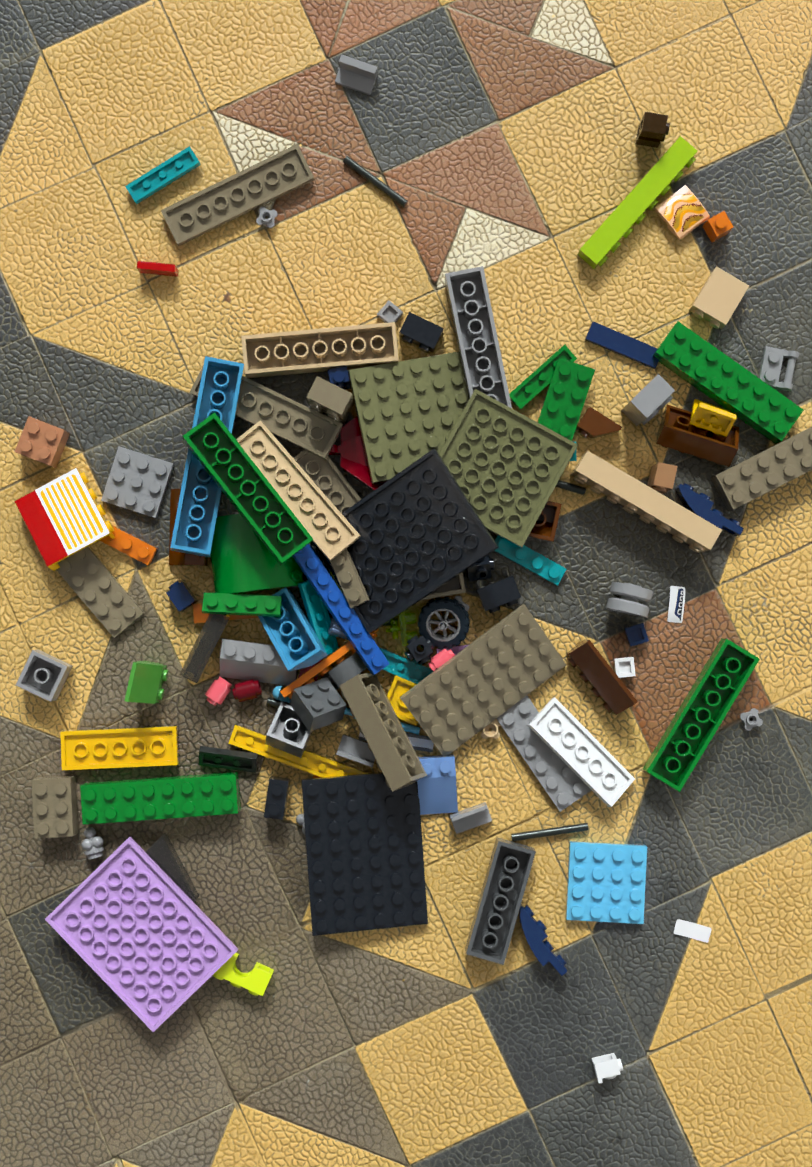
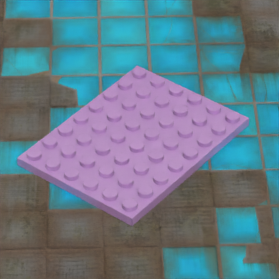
[45,837,238,1032]

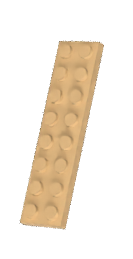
[236,420,360,562]

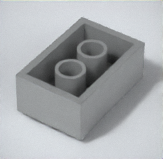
[621,374,675,427]

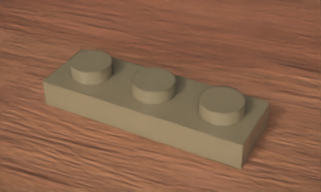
[330,548,370,608]

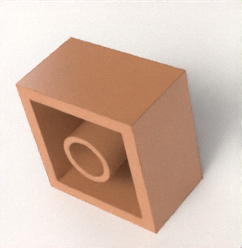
[14,416,70,468]

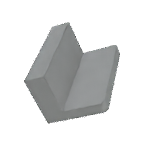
[335,54,378,95]
[336,734,375,767]
[450,802,492,834]

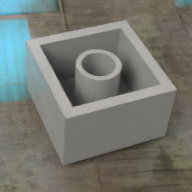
[16,650,73,702]

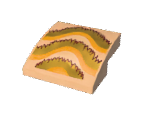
[655,185,710,240]

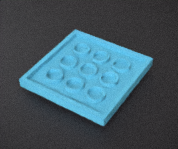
[566,841,647,924]

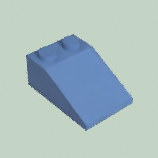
[417,754,458,815]

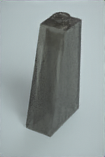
[179,614,231,683]
[146,833,199,905]

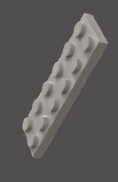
[496,696,591,812]

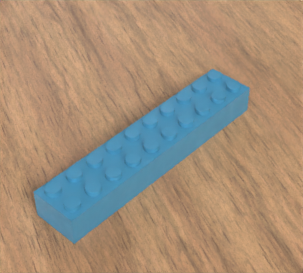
[170,356,244,557]

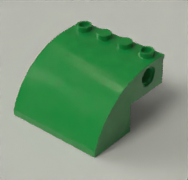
[210,513,304,594]

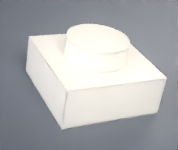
[613,657,636,678]

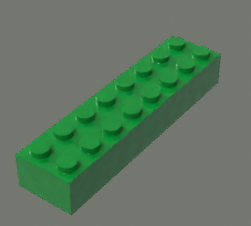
[653,321,804,444]
[182,413,313,566]
[643,638,760,792]
[80,772,241,825]

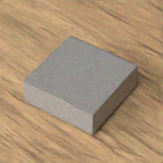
[377,300,403,323]

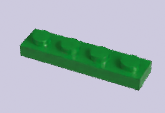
[509,345,577,410]
[202,592,282,617]

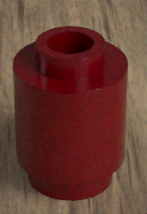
[232,679,262,702]

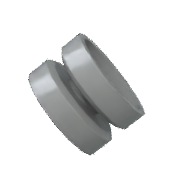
[606,582,654,618]

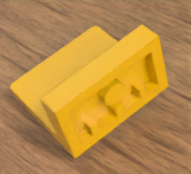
[690,399,737,437]

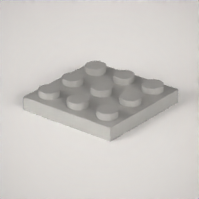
[101,446,174,518]

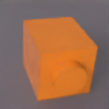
[702,211,733,242]

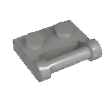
[758,346,799,391]

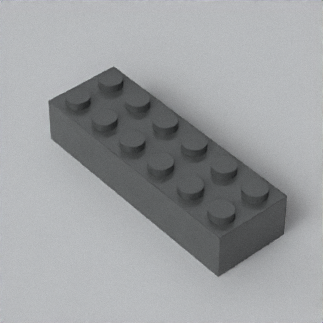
[465,837,536,965]

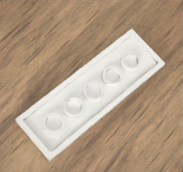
[528,697,635,807]

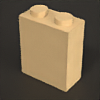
[689,266,749,329]

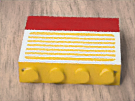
[15,468,115,571]

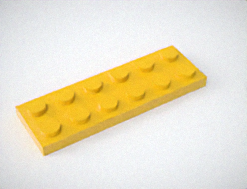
[60,726,179,770]

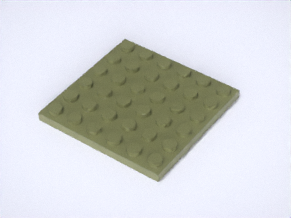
[348,352,469,484]
[439,389,578,548]

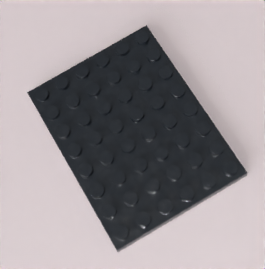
[313,449,499,634]
[301,772,428,936]

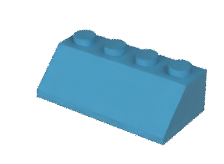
[258,587,328,672]

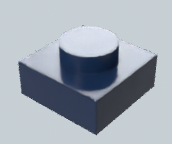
[624,623,649,647]

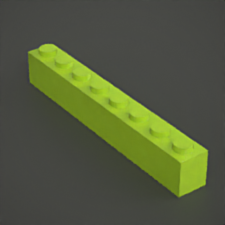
[577,136,697,269]

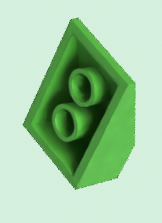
[124,660,168,704]

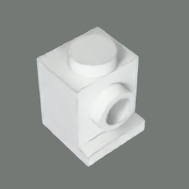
[592,1053,623,1083]

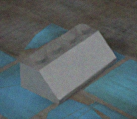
[220,639,298,686]

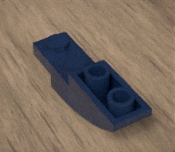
[675,483,744,536]
[519,904,567,976]

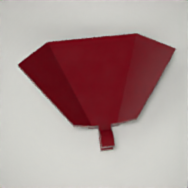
[329,416,387,490]

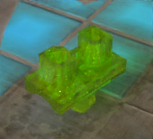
[386,612,418,646]

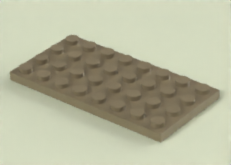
[400,604,566,757]

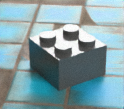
[290,677,347,732]
[265,702,313,758]

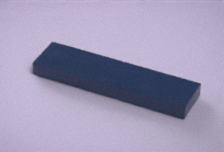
[585,322,659,369]

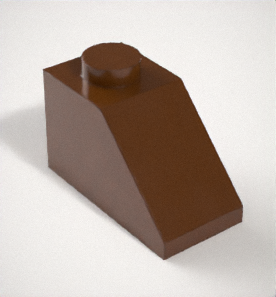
[576,407,622,439]

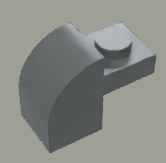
[321,652,367,690]

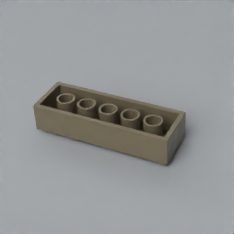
[711,427,812,511]
[340,673,427,792]

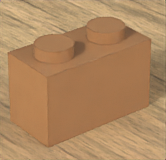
[647,462,678,494]

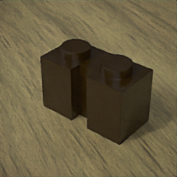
[635,112,670,148]

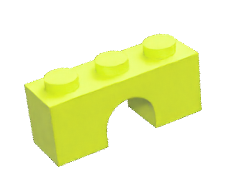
[213,953,274,996]

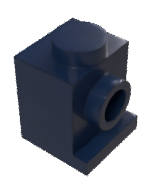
[328,366,351,390]

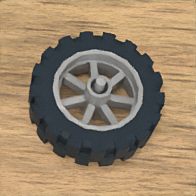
[418,596,470,649]

